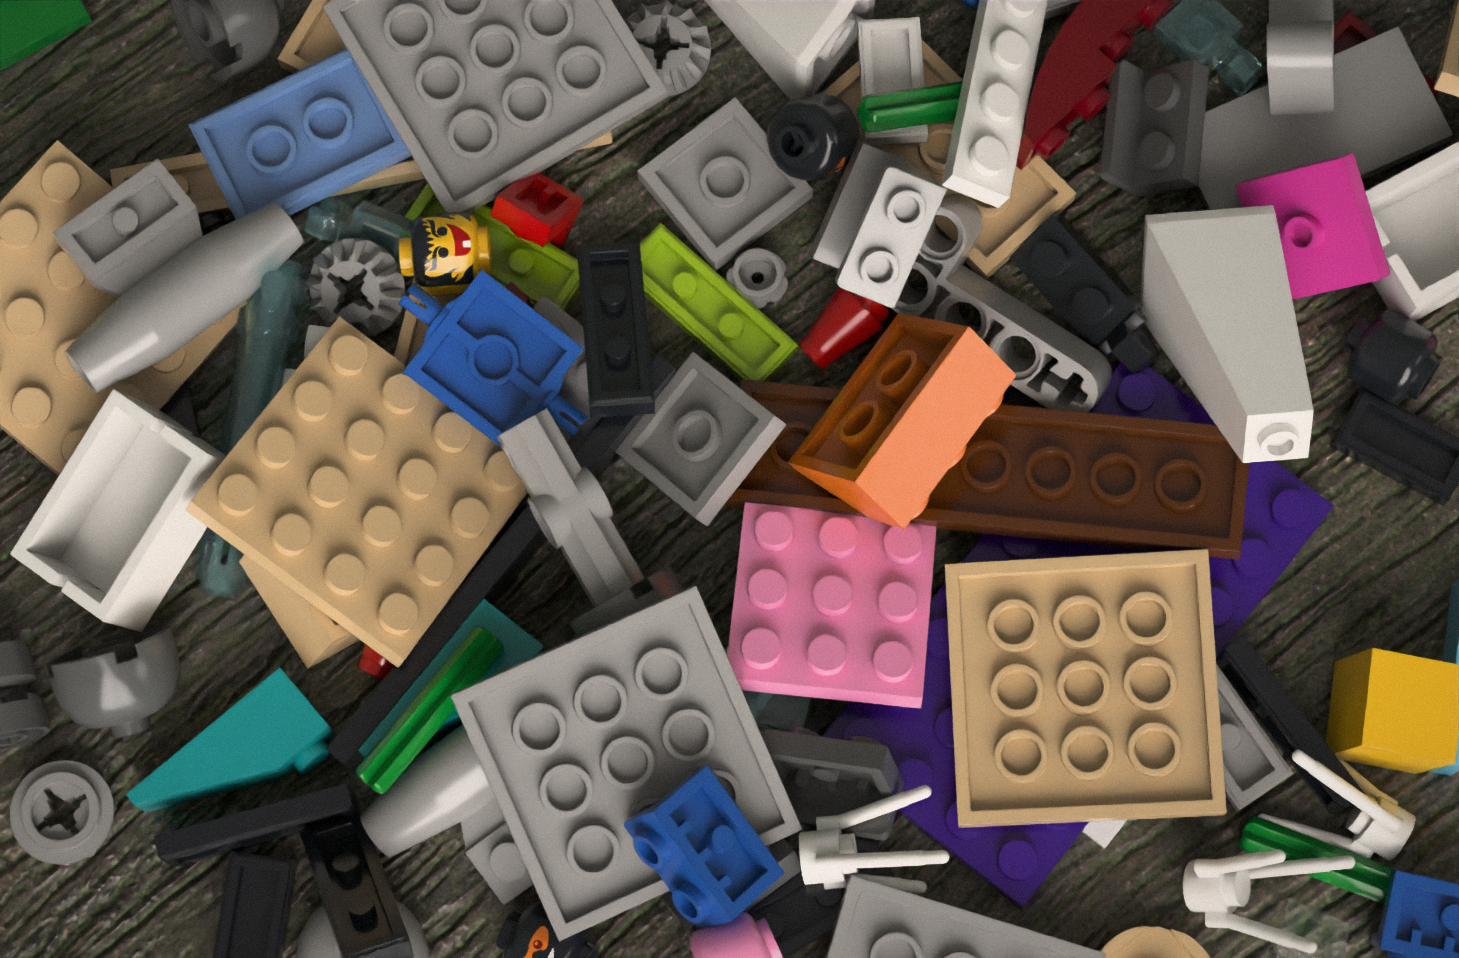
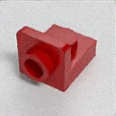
[490,173,584,249]

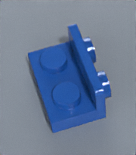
[624,765,785,929]
[1370,869,1459,958]

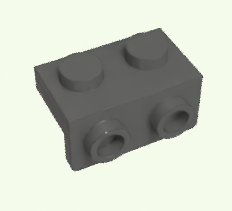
[761,727,904,840]

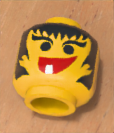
[399,212,492,297]

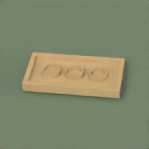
[823,39,1076,280]

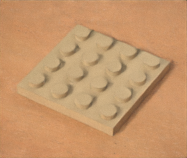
[0,140,252,476]
[185,316,528,668]
[945,549,1227,828]

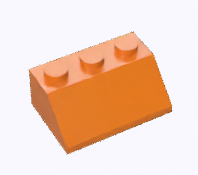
[788,313,1016,529]

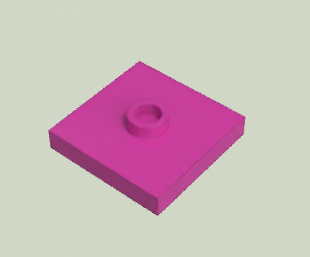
[1235,152,1390,300]

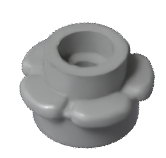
[726,248,788,309]

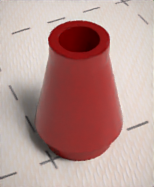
[797,286,891,371]

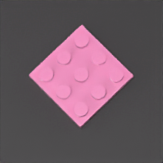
[727,502,937,708]

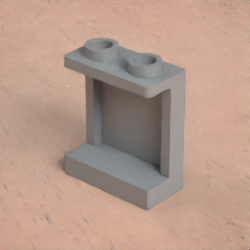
[809,139,947,309]

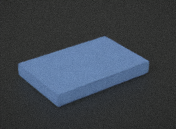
[188,48,411,219]

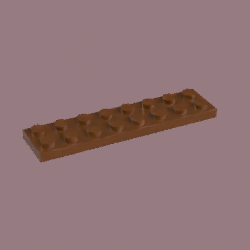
[725,379,1250,560]

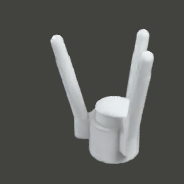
[1258,750,1416,861]
[799,785,949,894]
[1183,849,1355,953]

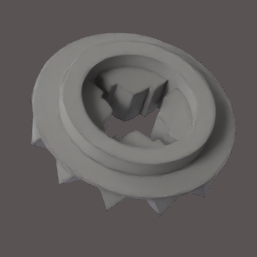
[623,0,711,97]
[305,238,405,336]
[10,760,117,866]

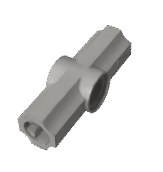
[497,408,644,606]

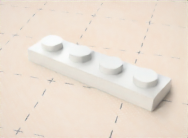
[942,0,1048,208]

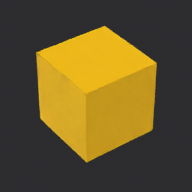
[1326,648,1459,774]

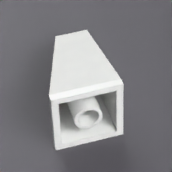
[704,0,875,101]
[1140,205,1314,463]

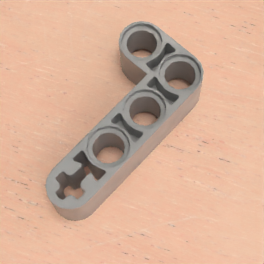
[1267,0,1335,115]
[892,194,1112,413]

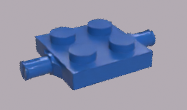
[398,270,589,447]

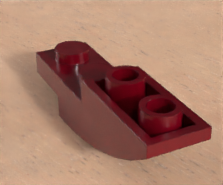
[1016,0,1174,170]

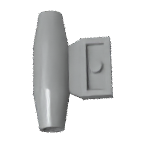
[53,158,304,393]
[360,724,533,905]

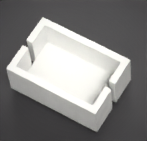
[1365,142,1459,321]
[10,389,226,632]

